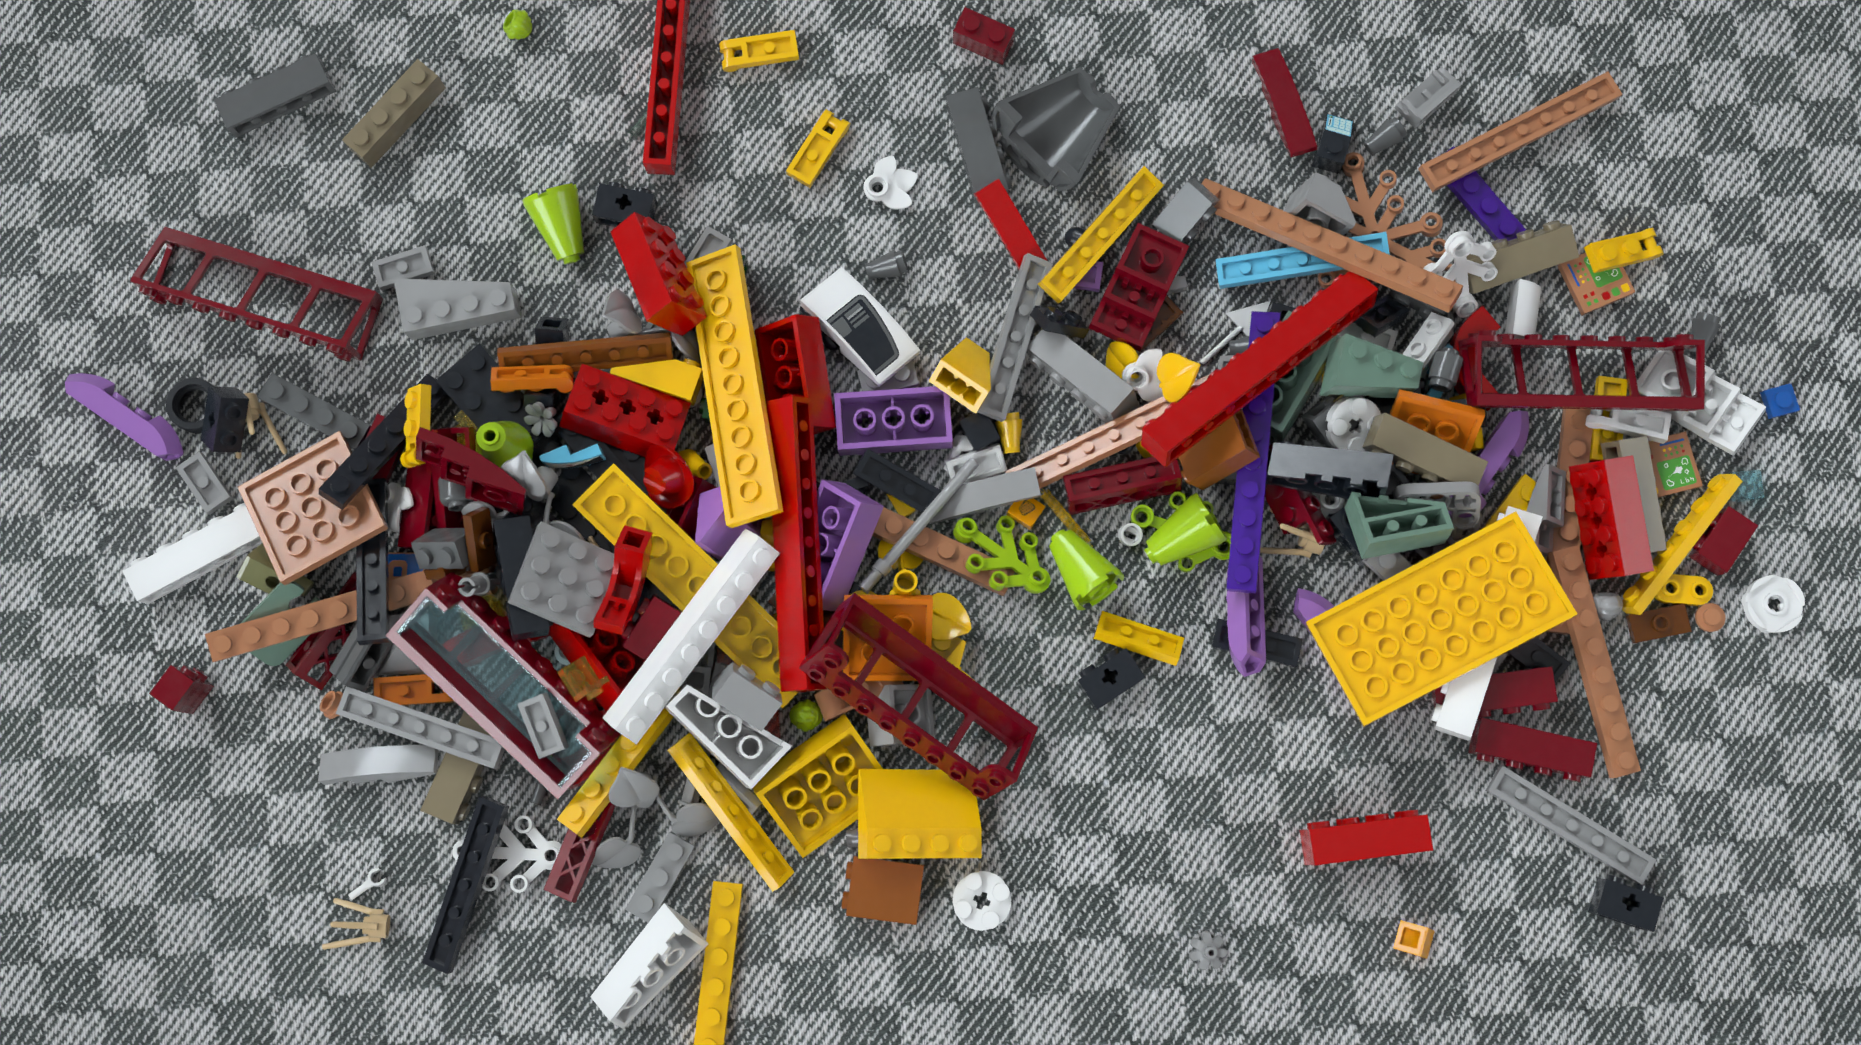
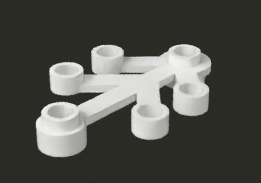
[1423,231,1498,318]
[452,816,562,893]

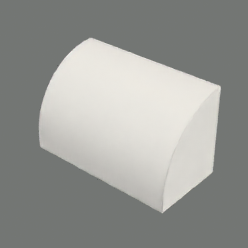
[1505,279,1541,339]

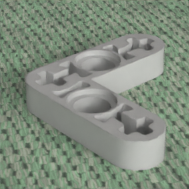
[1393,481,1481,542]

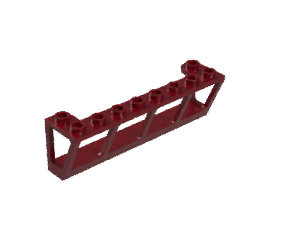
[130,227,384,362]
[1459,330,1705,411]
[799,593,1038,800]

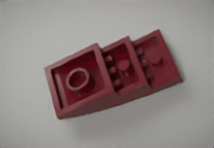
[1089,223,1189,352]
[416,427,526,516]

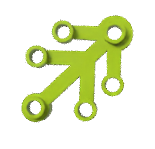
[1130,491,1231,572]
[953,515,1051,594]

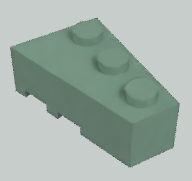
[1319,333,1423,398]
[1344,492,1454,559]

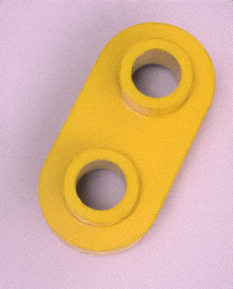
[1655,574,1713,606]

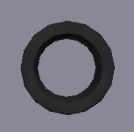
[166,377,214,434]

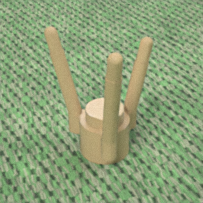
[235,393,288,459]
[1260,508,1325,558]
[322,898,391,950]

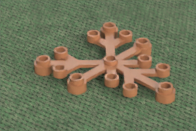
[1318,152,1456,289]

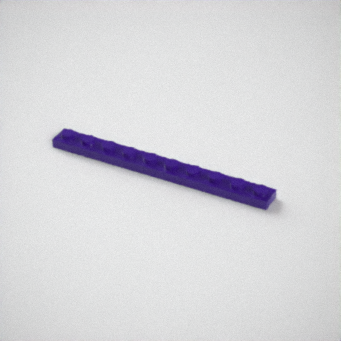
[1226,311,1281,593]

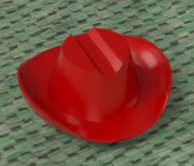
[643,445,694,509]

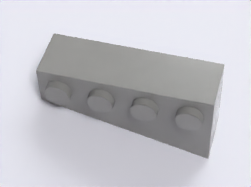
[394,278,522,340]
[1027,329,1139,424]

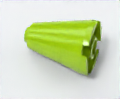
[522,183,584,265]
[476,421,534,468]
[1144,492,1228,566]
[1049,529,1124,611]

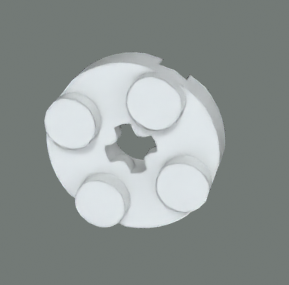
[1326,397,1381,451]
[1741,575,1805,633]
[953,871,1011,931]

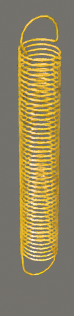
[1040,488,1093,547]

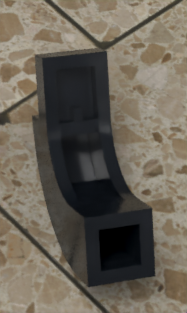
[524,316,569,408]

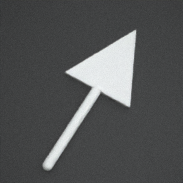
[1200,301,1270,364]

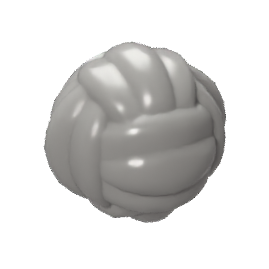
[1593,592,1623,621]

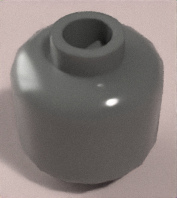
[438,477,474,512]

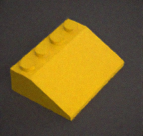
[753,714,883,858]
[858,769,982,859]

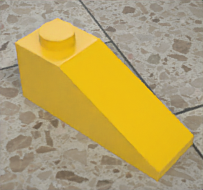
[610,358,704,406]

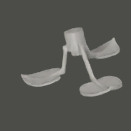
[602,290,702,368]
[461,450,585,541]
[592,767,719,868]

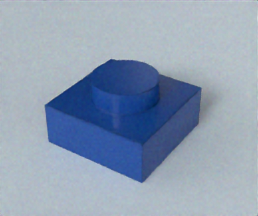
[1760,383,1800,419]

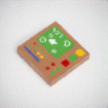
[1558,253,1635,316]
[1648,431,1703,498]

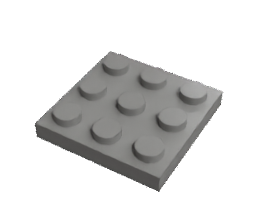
[508,521,614,638]

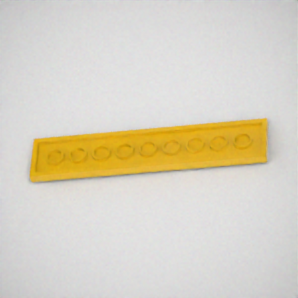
[686,244,783,528]
[572,463,798,709]

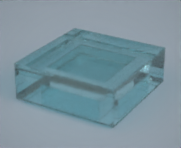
[1729,470,1765,502]

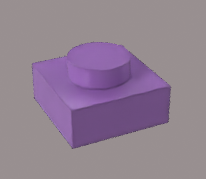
[1073,261,1103,292]

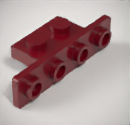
[1265,443,1337,545]

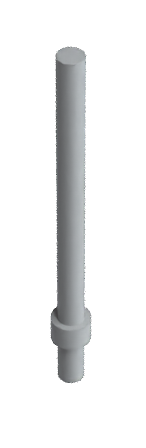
[859,458,979,594]

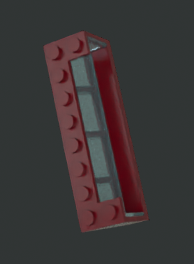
[385,572,621,799]

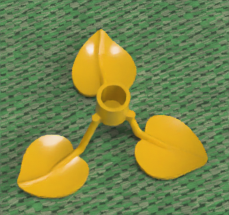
[1106,341,1201,459]
[842,540,971,641]

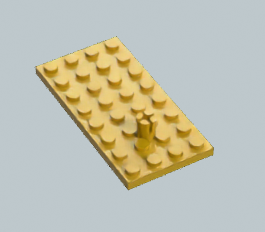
[1305,511,1577,727]

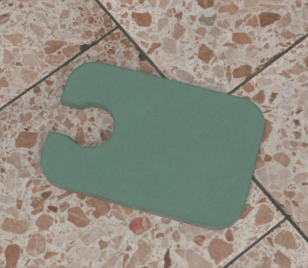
[240,581,320,666]

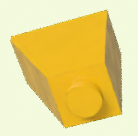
[929,337,991,414]

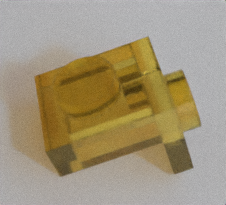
[557,656,610,702]

